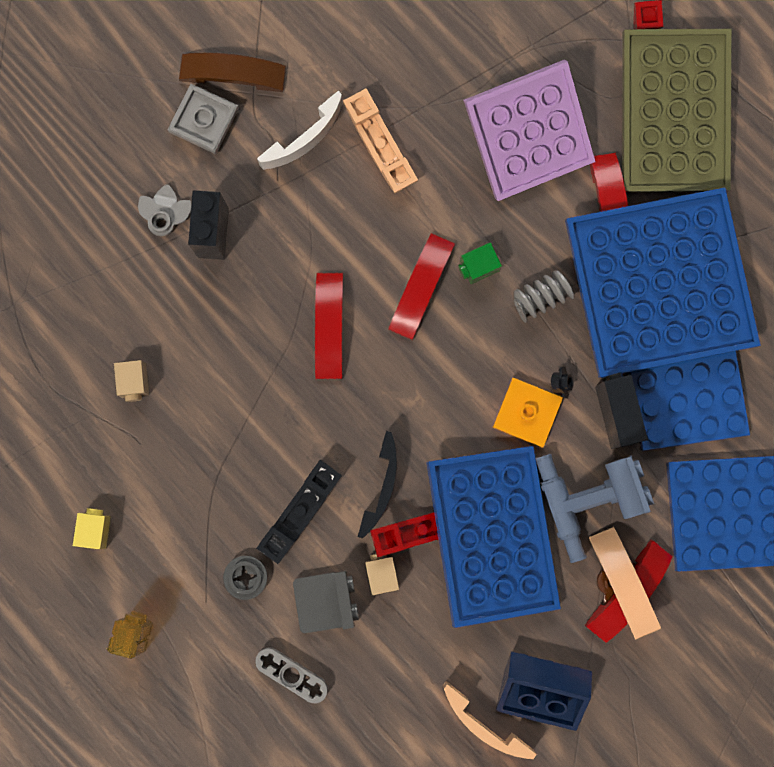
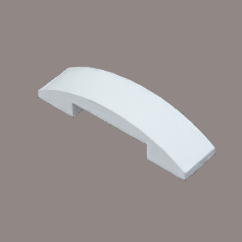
[257,91,343,170]

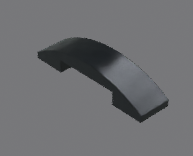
[357,431,397,538]
[256,459,343,564]

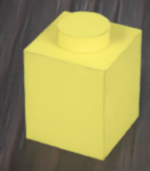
[73,508,111,549]

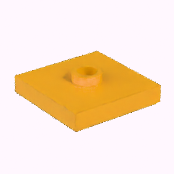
[492,378,563,448]

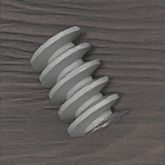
[514,270,574,323]

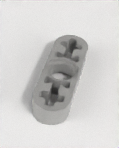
[255,647,328,704]

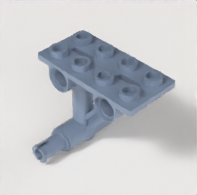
[536,454,654,563]

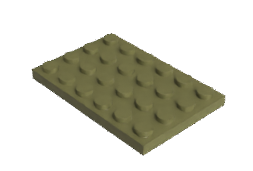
[622,29,732,192]

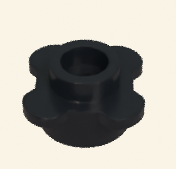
[551,366,574,399]

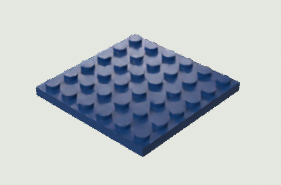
[565,188,761,378]

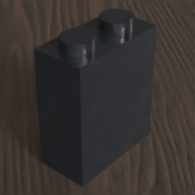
[188,190,229,260]
[595,372,648,449]

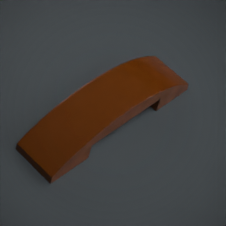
[179,53,286,92]

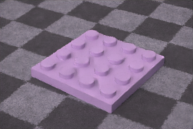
[464,60,595,201]

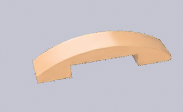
[343,88,418,193]
[589,527,661,640]
[443,681,537,759]

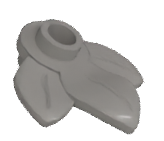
[138,184,191,236]

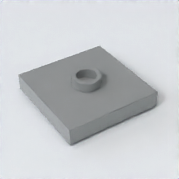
[167,84,239,154]

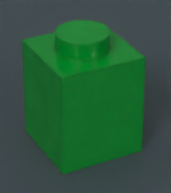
[458,242,502,284]

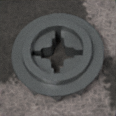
[223,556,267,600]

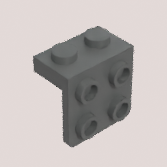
[293,570,359,633]

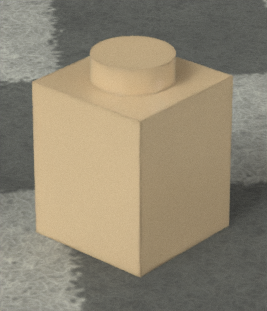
[114,360,149,402]
[365,554,399,595]

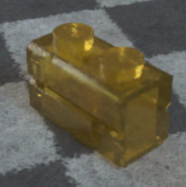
[107,611,153,659]

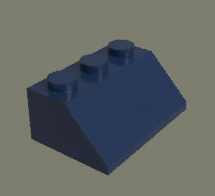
[496,652,592,731]

